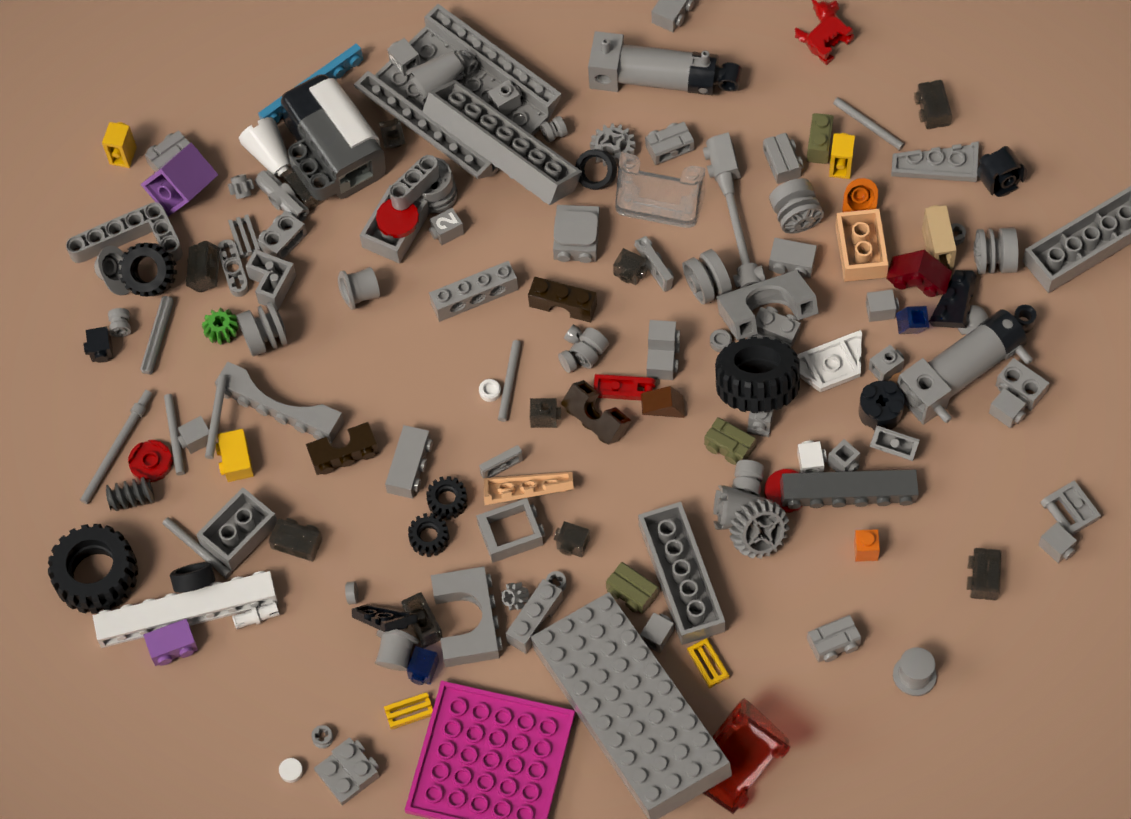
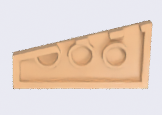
[484,472,574,505]

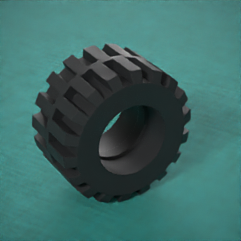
[118,243,177,297]

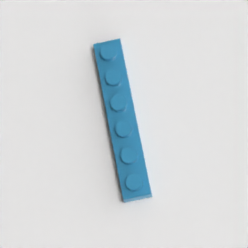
[258,43,364,123]

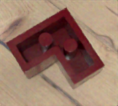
[886,249,952,297]

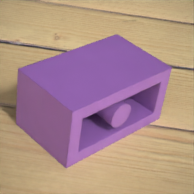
[143,619,198,666]

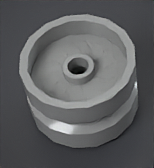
[682,249,732,305]

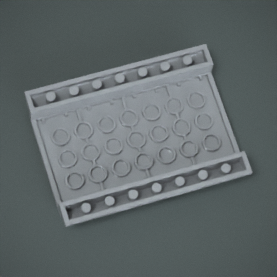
[354,4,562,179]

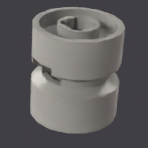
[569,327,609,369]
[732,460,765,496]

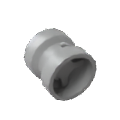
[540,116,568,143]
[108,308,131,337]

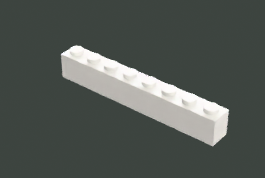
[93,571,278,648]

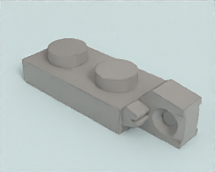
[634,236,674,292]

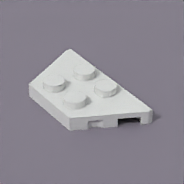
[797,330,862,392]

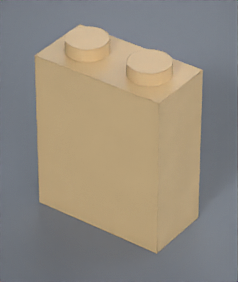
[922,205,957,271]

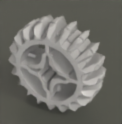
[729,498,790,559]

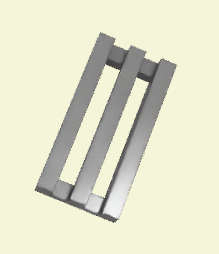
[228,214,260,259]
[479,445,523,479]

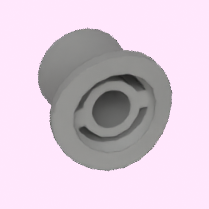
[338,267,380,310]
[375,629,419,671]
[893,647,937,696]

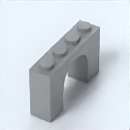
[716,270,818,341]
[431,567,503,667]

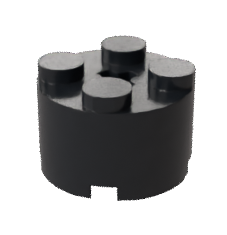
[977,146,1027,197]
[859,381,905,431]

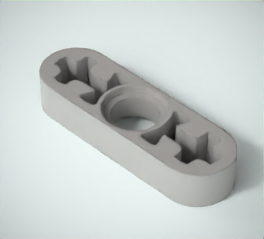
[217,239,249,297]

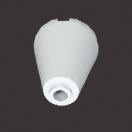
[239,117,291,177]

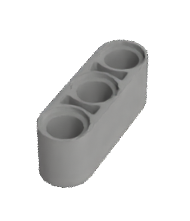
[389,155,440,210]

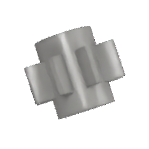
[457,49,478,75]
[228,174,254,199]
[501,582,529,610]

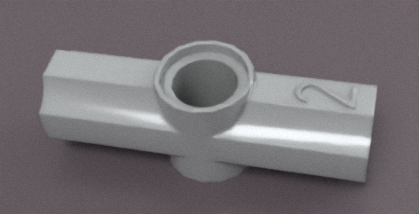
[255,170,309,222]

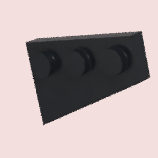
[929,270,977,328]
[352,604,417,632]

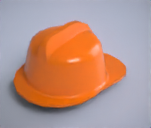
[842,178,878,212]

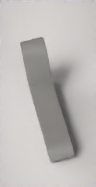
[66,202,183,263]

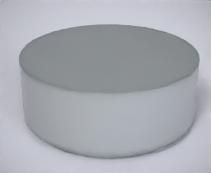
[710,329,732,352]
[558,350,577,373]
[345,581,358,605]

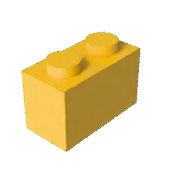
[102,122,137,168]
[829,133,855,179]
[215,429,254,482]

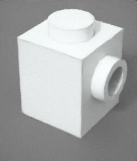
[797,440,827,473]

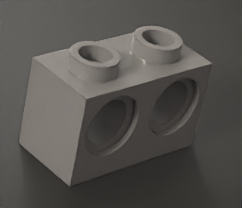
[258,210,307,259]
[995,358,1049,410]

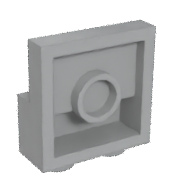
[747,306,801,349]
[314,737,379,806]

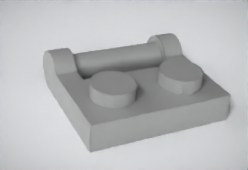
[1040,480,1101,536]

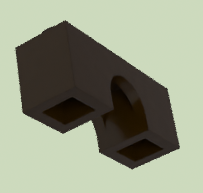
[528,276,597,323]
[561,380,632,445]
[306,422,379,475]

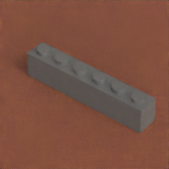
[780,470,919,509]

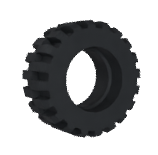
[715,337,800,413]
[48,524,138,614]

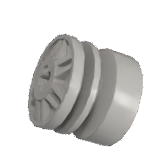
[414,157,458,213]
[769,178,824,234]
[974,227,1018,274]
[236,302,287,357]

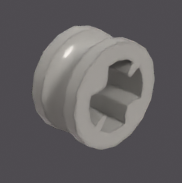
[951,223,966,245]
[546,571,567,591]
[311,725,333,749]

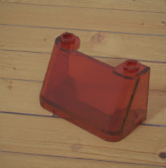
[703,698,790,814]

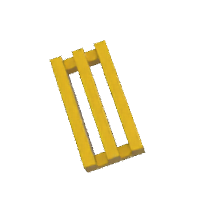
[687,638,730,689]
[384,692,433,730]

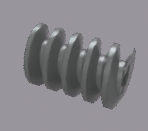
[106,477,155,511]

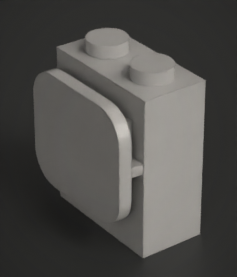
[553,205,600,263]

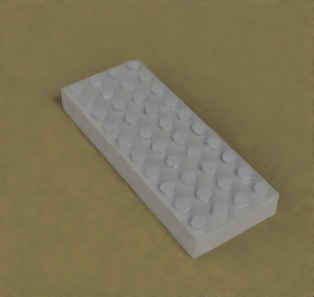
[531,592,732,819]

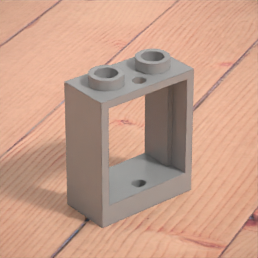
[476,498,545,563]

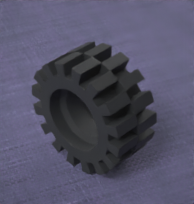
[426,476,468,520]
[408,513,450,557]

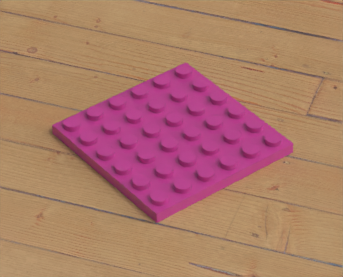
[404,681,575,819]

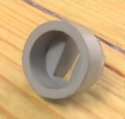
[564,324,582,344]

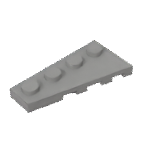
[891,141,979,182]

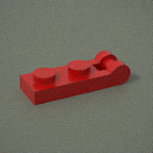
[593,374,656,401]

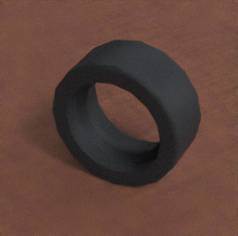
[575,149,617,190]
[170,562,215,593]

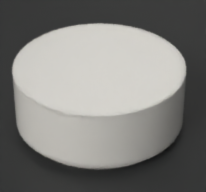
[479,379,501,402]
[279,758,303,783]

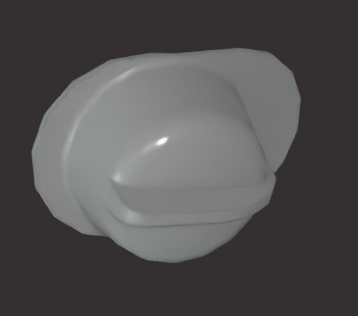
[94,245,131,296]

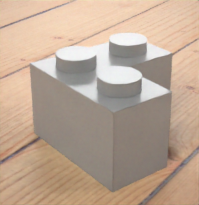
[245,249,297,311]
[647,320,680,380]

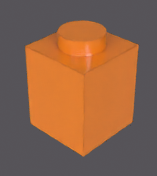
[854,529,880,562]

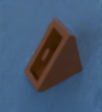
[641,386,685,418]

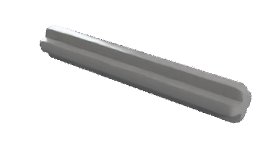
[140,296,174,375]

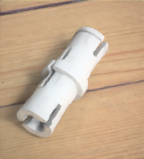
[232,602,280,630]

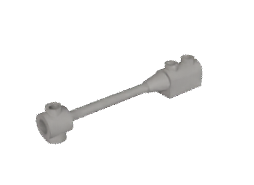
[703,132,766,288]

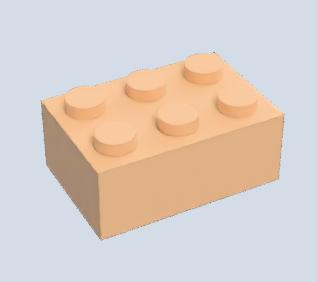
[835,209,889,282]

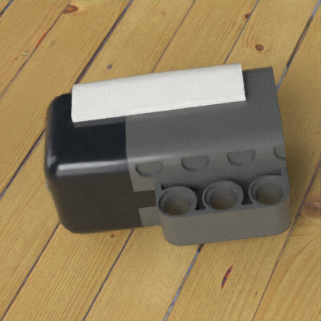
[281,74,386,200]

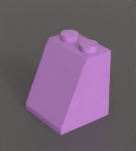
[140,143,218,216]

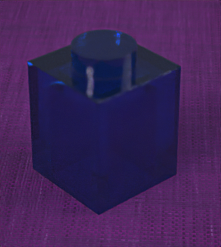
[896,306,929,334]
[407,646,439,685]

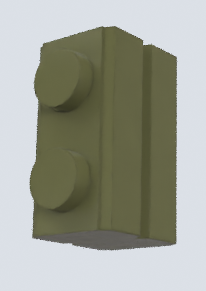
[807,113,834,164]
[704,417,756,465]
[606,562,659,614]

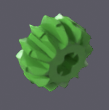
[202,307,239,345]

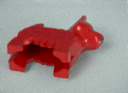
[795,0,854,65]

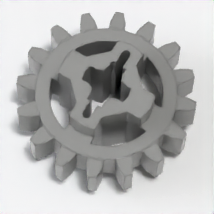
[590,123,636,166]

